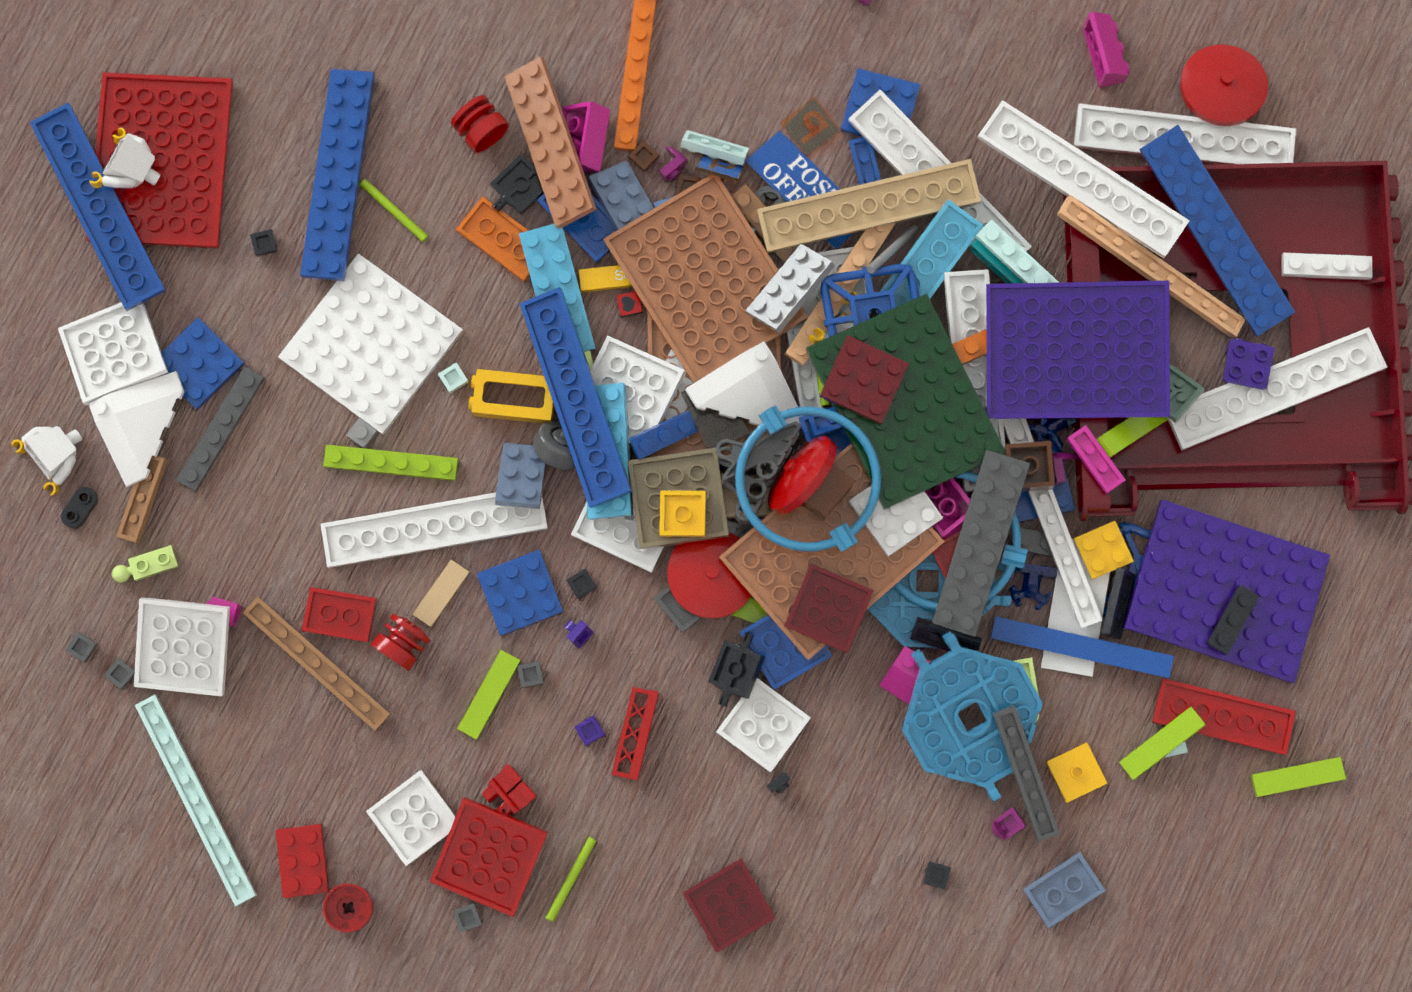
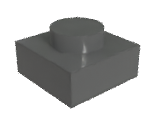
[65,632,98,663]
[104,658,135,690]
[517,661,544,688]
[453,903,483,933]

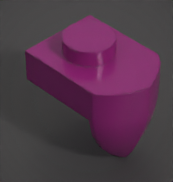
[660,146,688,183]
[1052,452,1079,486]
[992,807,1027,840]

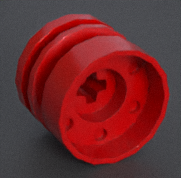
[451,95,509,154]
[371,613,431,671]
[323,884,374,932]

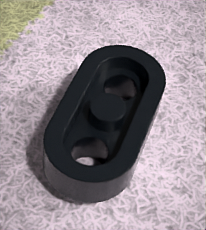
[61,487,98,529]

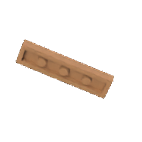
[731,183,798,263]
[116,456,168,544]

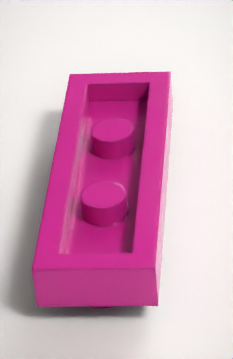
[1066,425,1126,494]

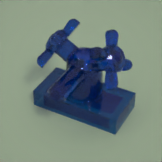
[1029,418,1077,452]
[1009,563,1058,610]

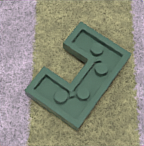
[1168,364,1204,423]

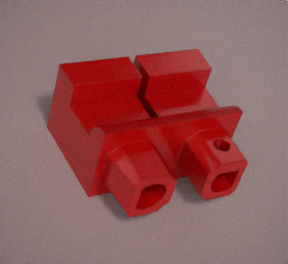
[482,764,538,816]

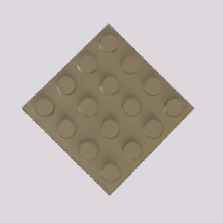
[628,448,729,550]

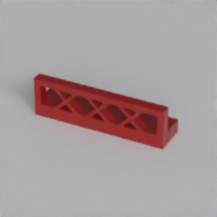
[611,687,659,781]

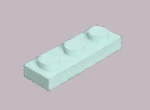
[681,130,749,165]

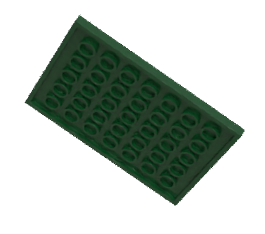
[805,293,1006,510]

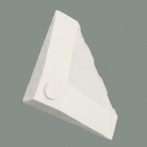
[685,342,803,426]
[88,371,184,487]

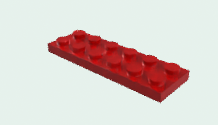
[1152,678,1296,756]

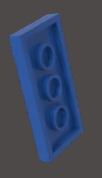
[537,194,616,264]

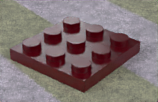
[819,335,909,425]
[784,564,874,653]
[683,858,776,953]

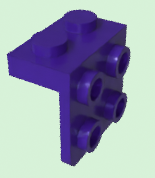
[1223,338,1275,390]

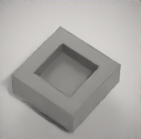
[346,418,378,449]

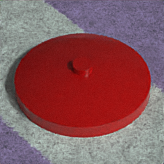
[1180,45,1268,126]
[768,436,837,515]
[667,532,751,619]

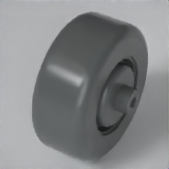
[533,421,576,470]

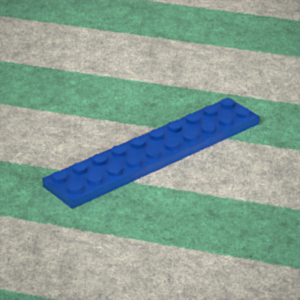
[300,69,375,281]
[29,102,166,311]
[1139,125,1295,336]
[519,287,633,508]

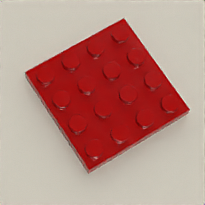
[430,797,548,917]

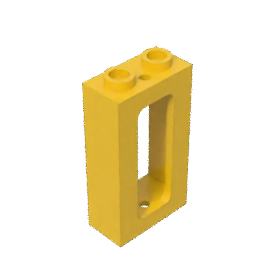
[468,369,555,424]

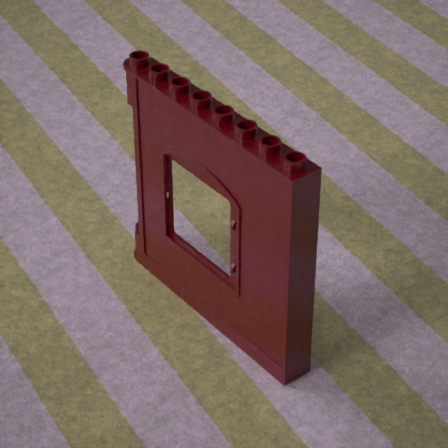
[1063,161,1412,521]

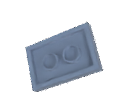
[588,161,654,231]
[495,443,546,509]
[1022,852,1106,928]

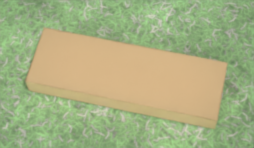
[412,560,470,628]

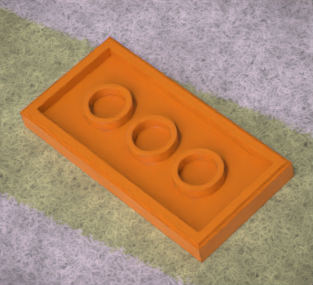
[456,196,530,283]

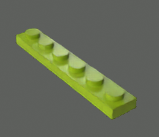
[323,445,459,481]

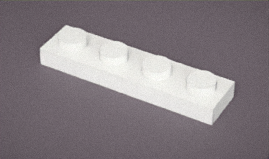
[1282,253,1372,280]

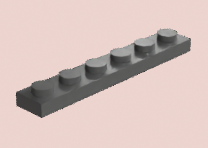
[176,367,265,492]
[992,705,1060,842]

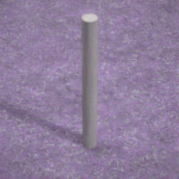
[866,225,919,274]

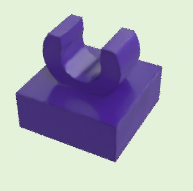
[564,620,594,649]

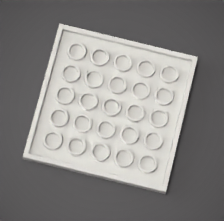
[278,253,463,435]

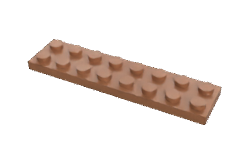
[504,57,597,229]

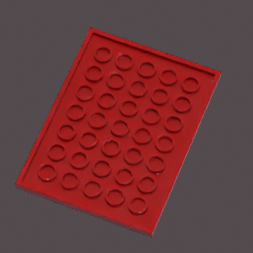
[87,72,233,249]

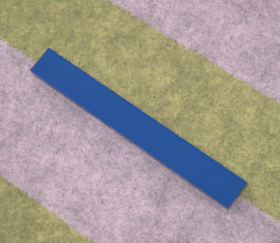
[991,616,1174,678]

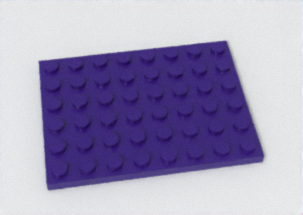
[986,280,1170,419]
[1123,499,1330,683]

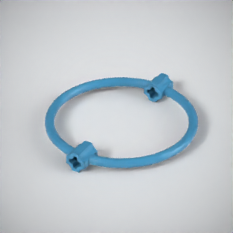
[735,405,881,552]
[894,471,1028,611]

